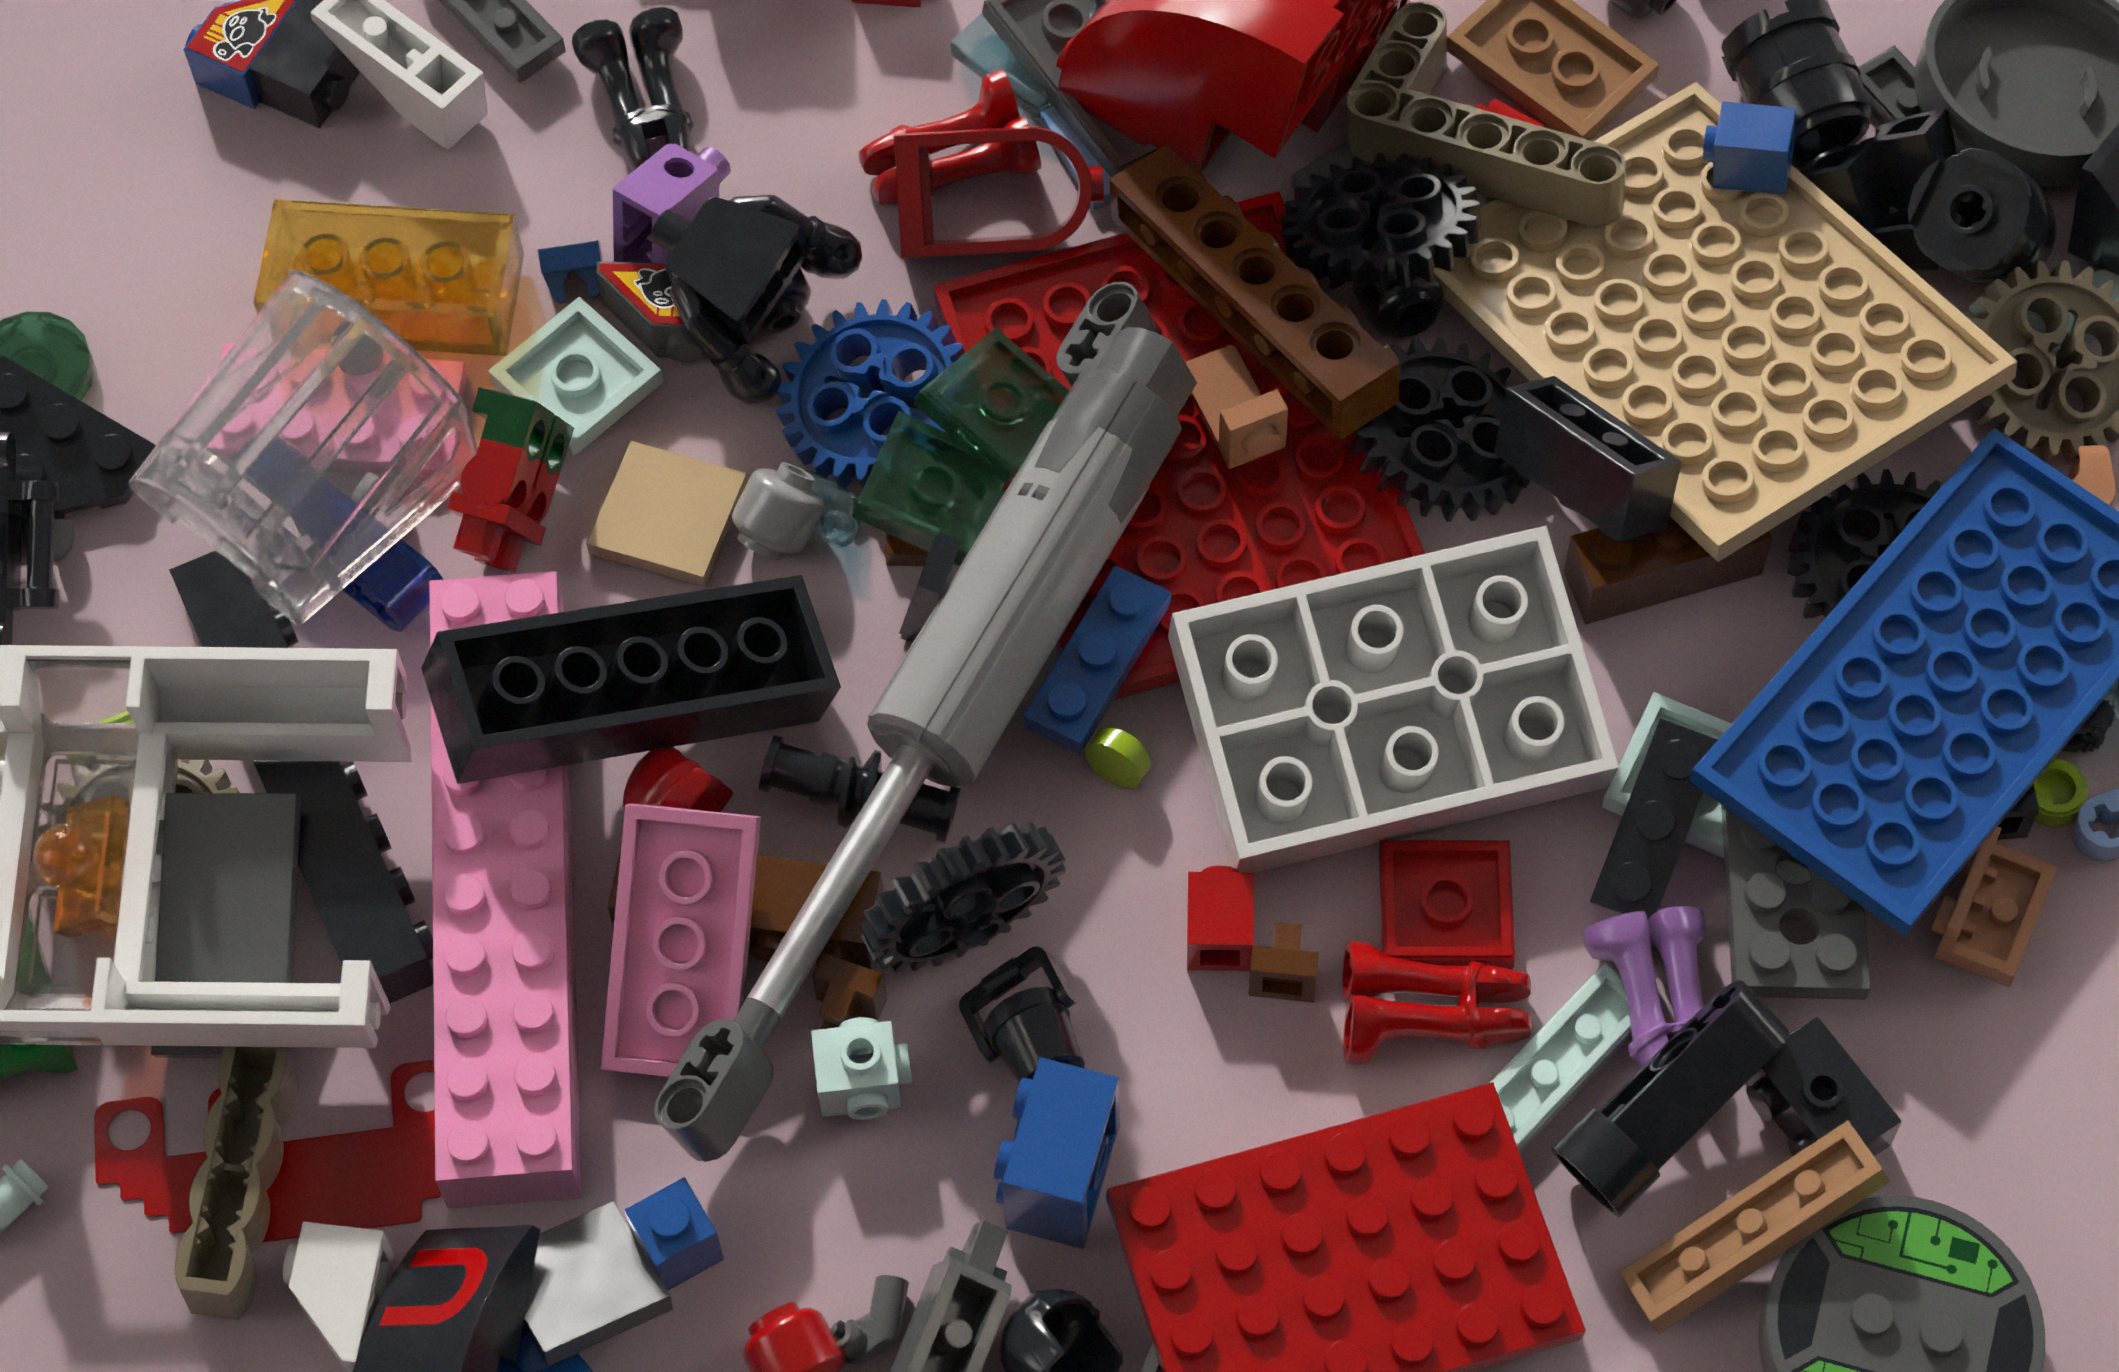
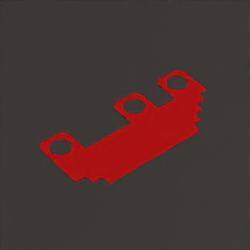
[94,1060,442,1242]

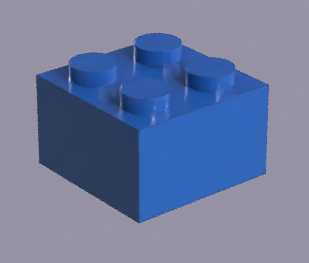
[994,1057,1120,1249]

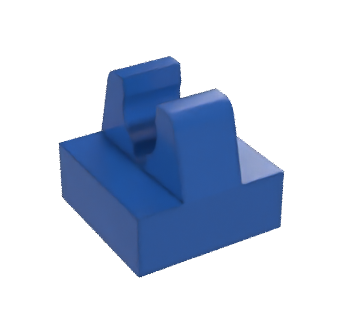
[537,240,603,303]

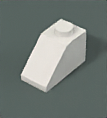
[283,1221,394,1372]

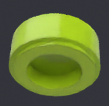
[1085,727,1151,789]
[2034,759,2088,827]

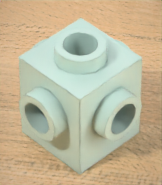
[811,1017,912,1120]

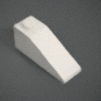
[310,0,488,151]

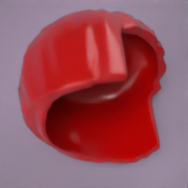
[623,747,733,812]

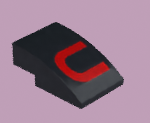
[353,1225,541,1372]

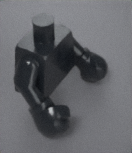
[651,195,863,404]

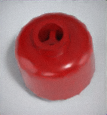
[743,1302,846,1372]

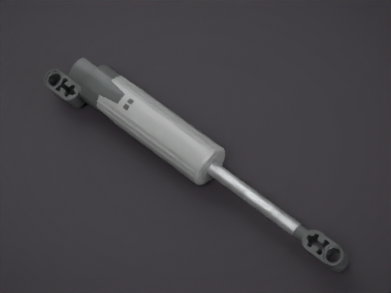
[655,282,1197,1162]

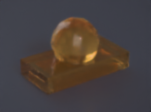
[33,794,130,939]

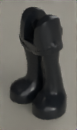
[572,7,694,172]

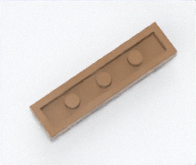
[1619,1121,1891,1334]

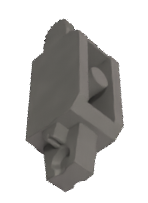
[890,1220,1012,1372]

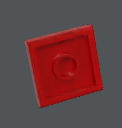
[1379,840,1515,969]

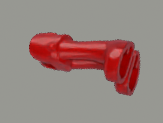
[859,69,1042,205]
[1342,941,1533,1064]

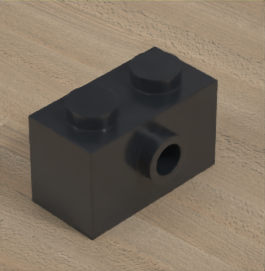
[1745,1016,1902,1156]

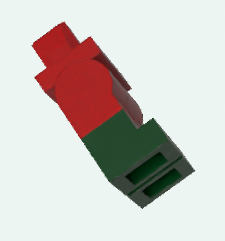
[447,387,574,573]

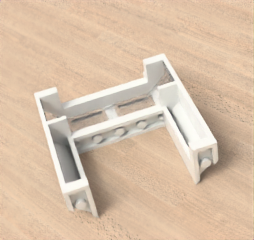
[0,645,411,1048]

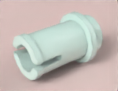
[0,1159,49,1234]

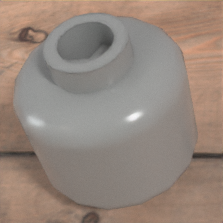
[732,462,824,560]

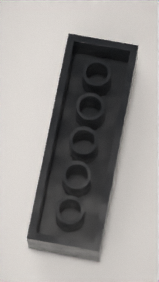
[421,575,841,784]

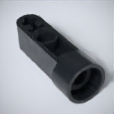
[1551,980,1789,1217]

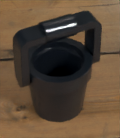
[959,946,1085,1083]

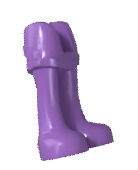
[1582,906,1706,1070]

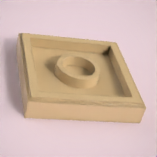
[586,441,748,587]

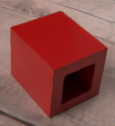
[1187,865,1254,971]

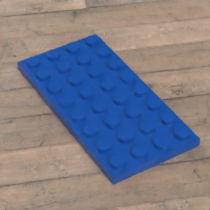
[1689,428,2119,937]

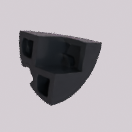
[1799,108,1956,271]

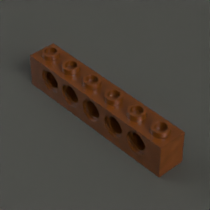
[1109,144,1401,440]

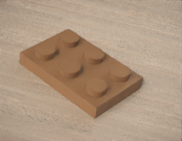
[1447,0,1659,140]

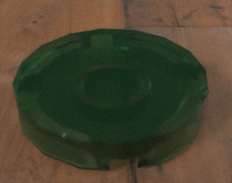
[0,311,94,401]

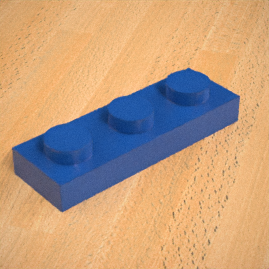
[1023,566,1171,755]

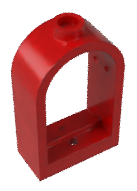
[894,126,1104,258]

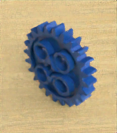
[776,299,976,492]

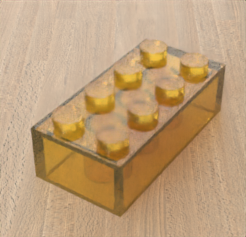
[253,199,524,356]

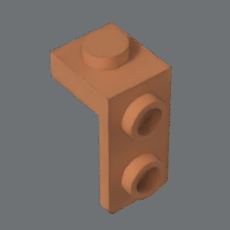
[1185,345,1288,469]

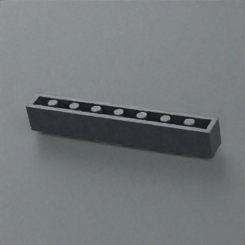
[169,540,433,1003]

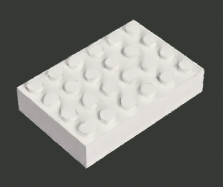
[1168,526,1619,873]

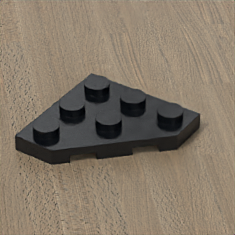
[0,355,161,528]

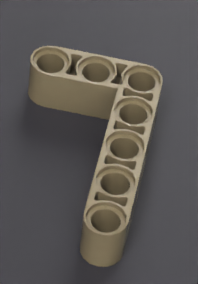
[1345,1,1626,227]

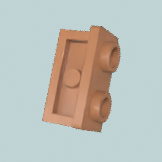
[1931,827,2058,988]

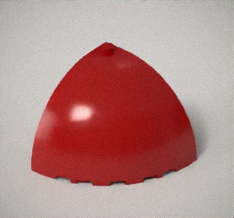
[1056,0,1410,171]

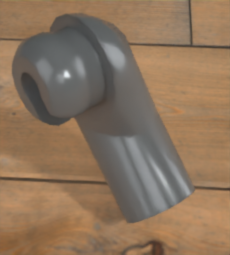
[831,1275,909,1364]

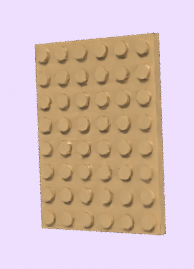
[1433,82,2017,562]

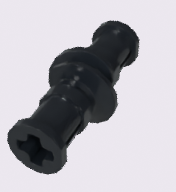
[758,735,961,843]

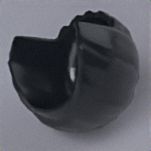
[1000,1289,1123,1372]

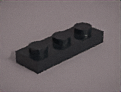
[1590,718,1718,919]

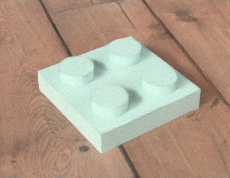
[488,297,664,457]

